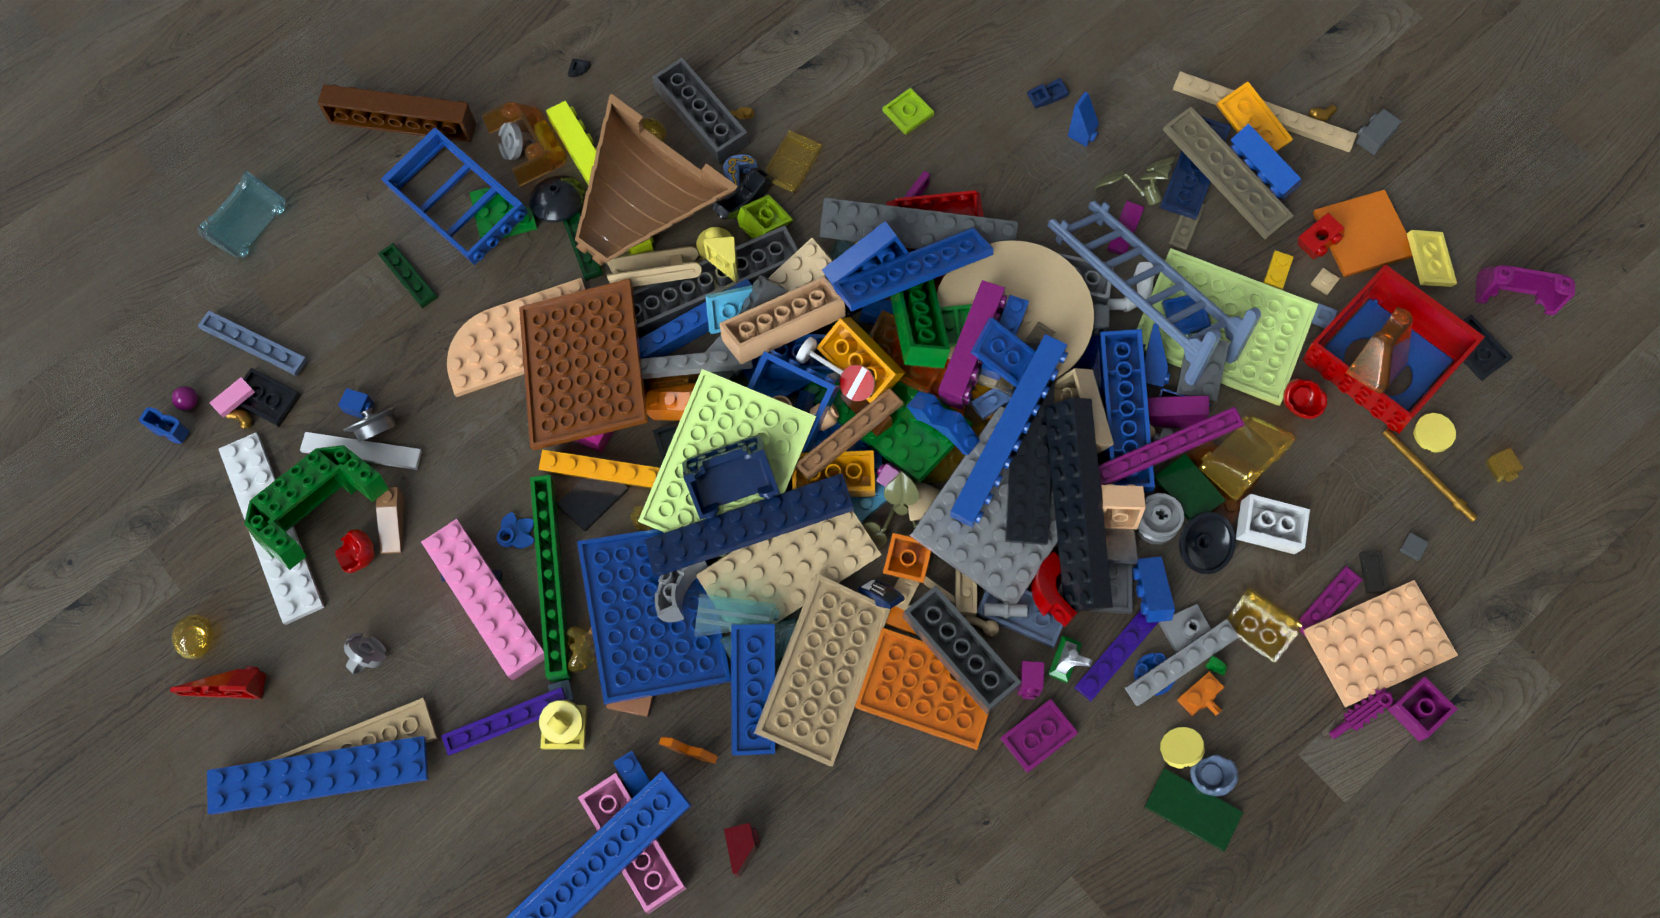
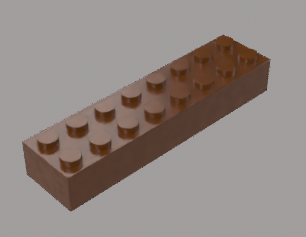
[317,84,476,142]

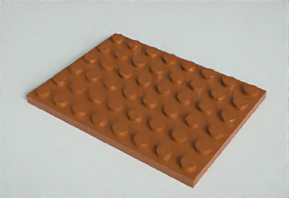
[519,279,648,450]

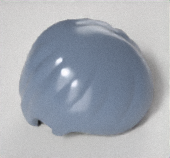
[1190,755,1239,796]

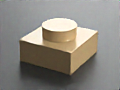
[1311,268,1340,295]

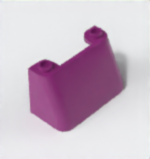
[1475,265,1575,315]

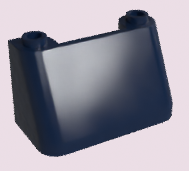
[682,435,780,520]

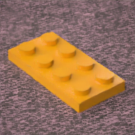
[1216,82,1293,152]

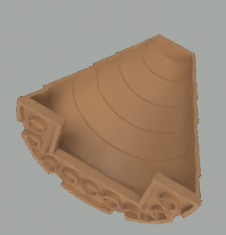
[575,94,738,265]

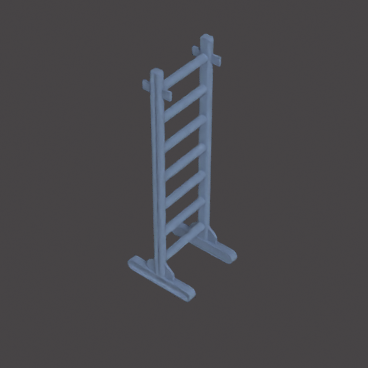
[1047,200,1261,385]

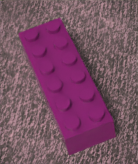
[939,280,1007,410]

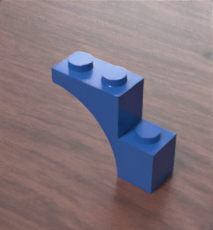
[907,392,980,455]

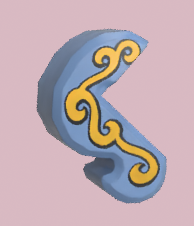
[723,154,758,197]

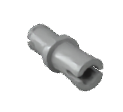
[984,602,1027,619]

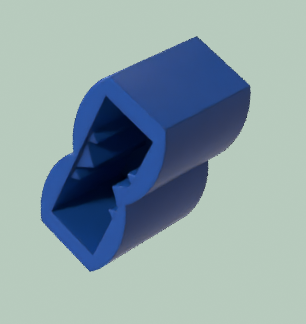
[138,407,190,444]

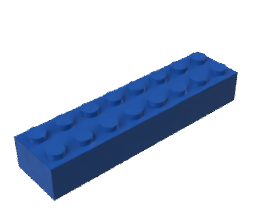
[1100,329,1155,493]

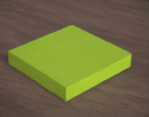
[882,88,934,135]

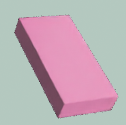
[210,377,255,418]

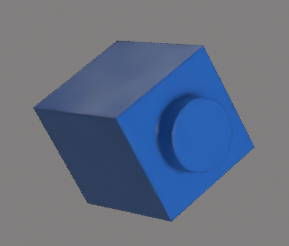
[338,388,374,418]

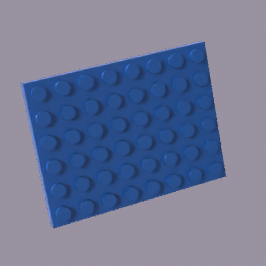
[577,529,731,705]

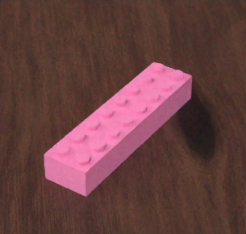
[421,519,544,681]

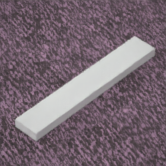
[300,432,422,470]

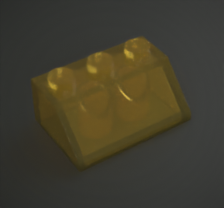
[1225,587,1303,664]

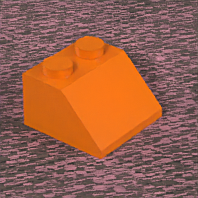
[883,533,932,583]

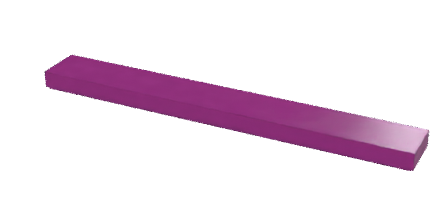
[1098,407,1245,486]

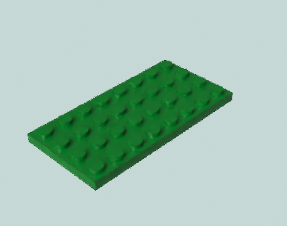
[804,375,973,483]

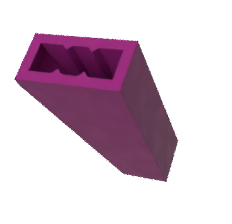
[1147,396,1209,428]

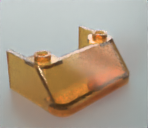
[481,102,566,187]

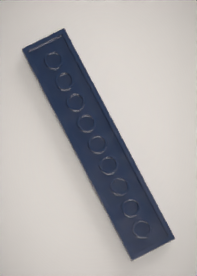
[645,473,854,577]

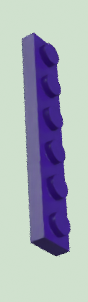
[1074,610,1159,702]
[441,687,567,756]

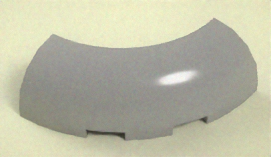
[655,561,708,622]

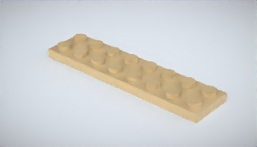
[266,698,438,761]

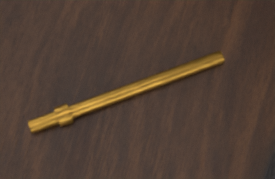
[1382,429,1478,522]

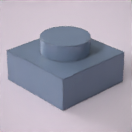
[1311,303,1338,328]
[548,679,575,702]

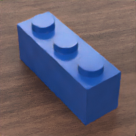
[1132,557,1175,623]

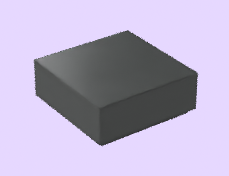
[1399,532,1429,561]

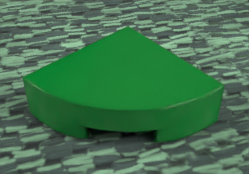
[1205,656,1228,676]

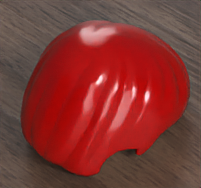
[1283,379,1328,419]
[335,529,375,573]

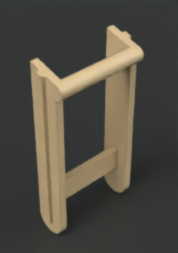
[607,246,702,287]

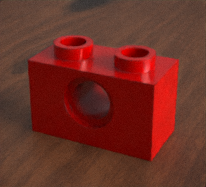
[1298,213,1344,260]

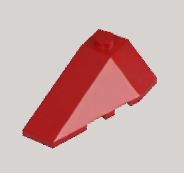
[170,666,266,699]

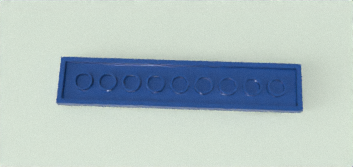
[207,736,429,815]
[506,771,692,918]

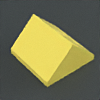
[703,237,738,282]

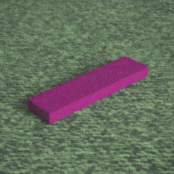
[1293,566,1363,635]

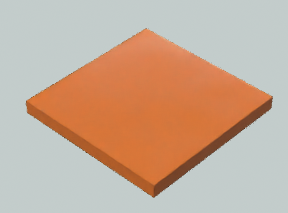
[1313,190,1413,277]

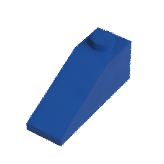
[1068,92,1099,147]
[1144,323,1171,388]
[613,751,651,798]

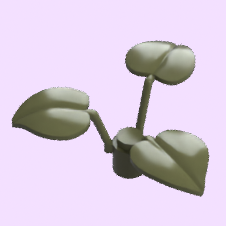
[1094,156,1176,205]
[862,471,919,549]

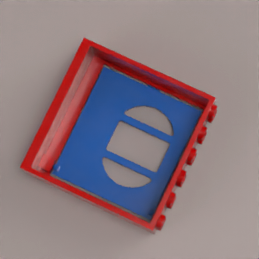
[1302,264,1485,434]

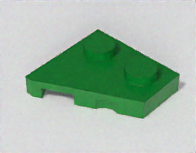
[940,304,972,347]

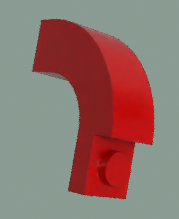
[1031,552,1077,628]

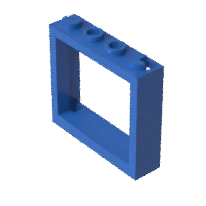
[747,350,840,453]

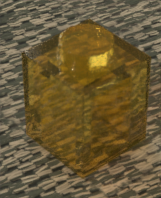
[1485,448,1524,483]

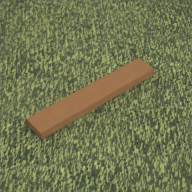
[796,388,903,481]

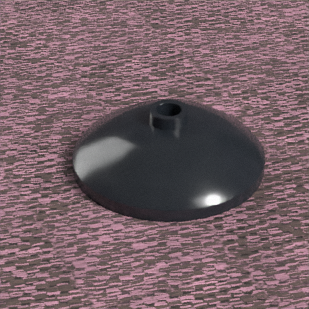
[529,175,585,222]
[1179,512,1236,574]

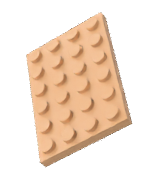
[1303,580,1458,707]

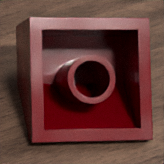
[724,823,760,878]

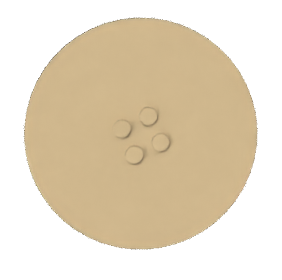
[937,241,1094,391]

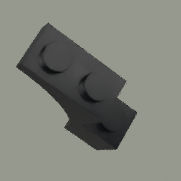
[712,168,774,220]

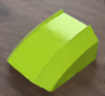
[737,195,793,239]

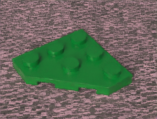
[469,187,537,239]

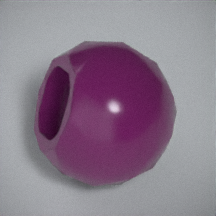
[172,386,198,411]

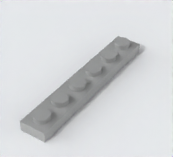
[641,350,752,379]
[1125,619,1239,706]

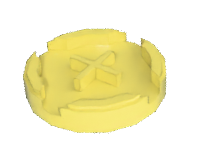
[1413,413,1456,453]
[1160,727,1205,768]

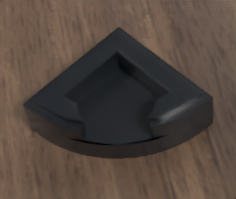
[568,58,591,77]

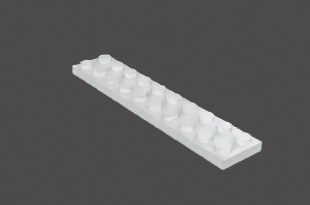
[219,433,325,625]

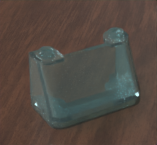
[197,171,286,259]

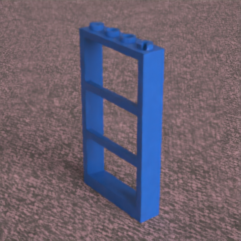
[381,128,529,265]

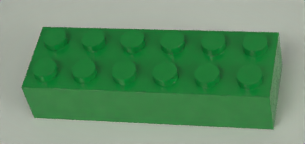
[890,279,950,368]

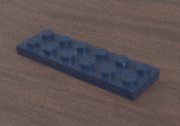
[1160,116,1231,220]

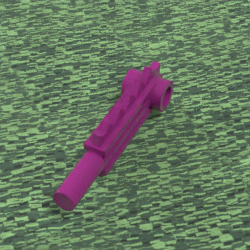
[1329,687,1395,739]

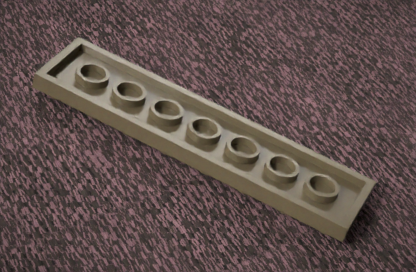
[1162,107,1294,239]

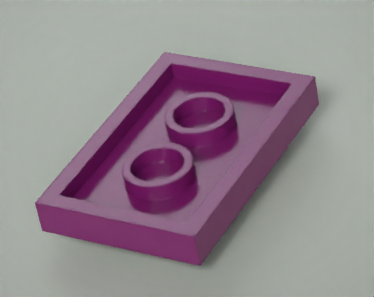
[1000,699,1078,773]

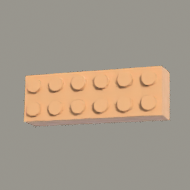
[719,277,845,364]

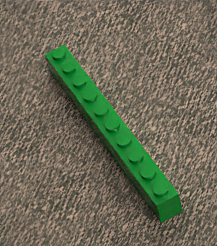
[530,475,572,682]

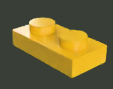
[1263,250,1293,290]

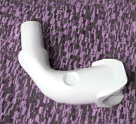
[1106,262,1155,312]

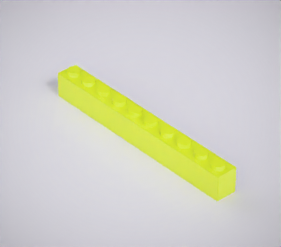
[546,101,654,255]

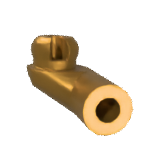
[1309,104,1337,122]
[226,410,252,429]

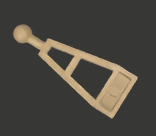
[894,577,999,637]

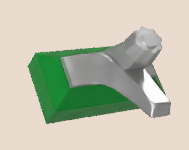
[1047,636,1093,683]

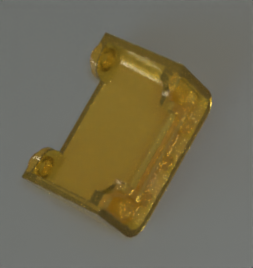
[1199,415,1297,501]

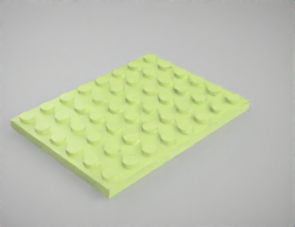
[1137,248,1318,406]
[638,369,816,557]

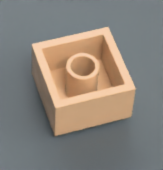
[1101,484,1146,530]

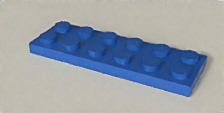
[731,623,775,756]

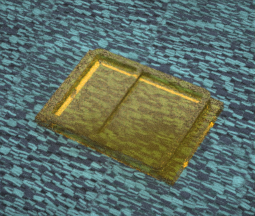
[764,130,822,193]

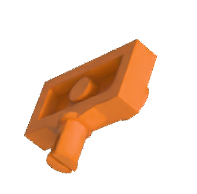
[1177,672,1224,716]

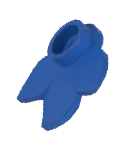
[496,512,534,549]

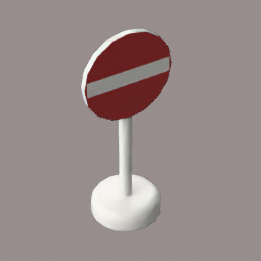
[796,337,875,401]

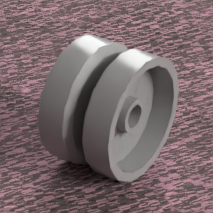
[1136,493,1184,545]

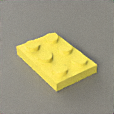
[1407,230,1457,287]

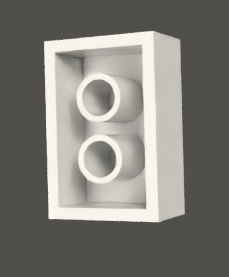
[1236,494,1310,554]

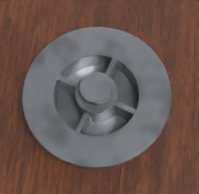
[343,406,397,442]

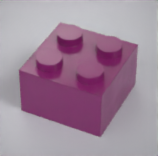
[1387,677,1457,742]

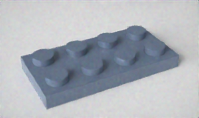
[976,590,1063,648]

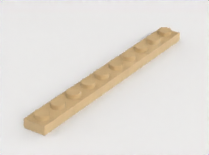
[1173,71,1357,152]

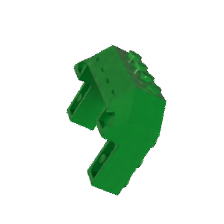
[244,445,388,570]

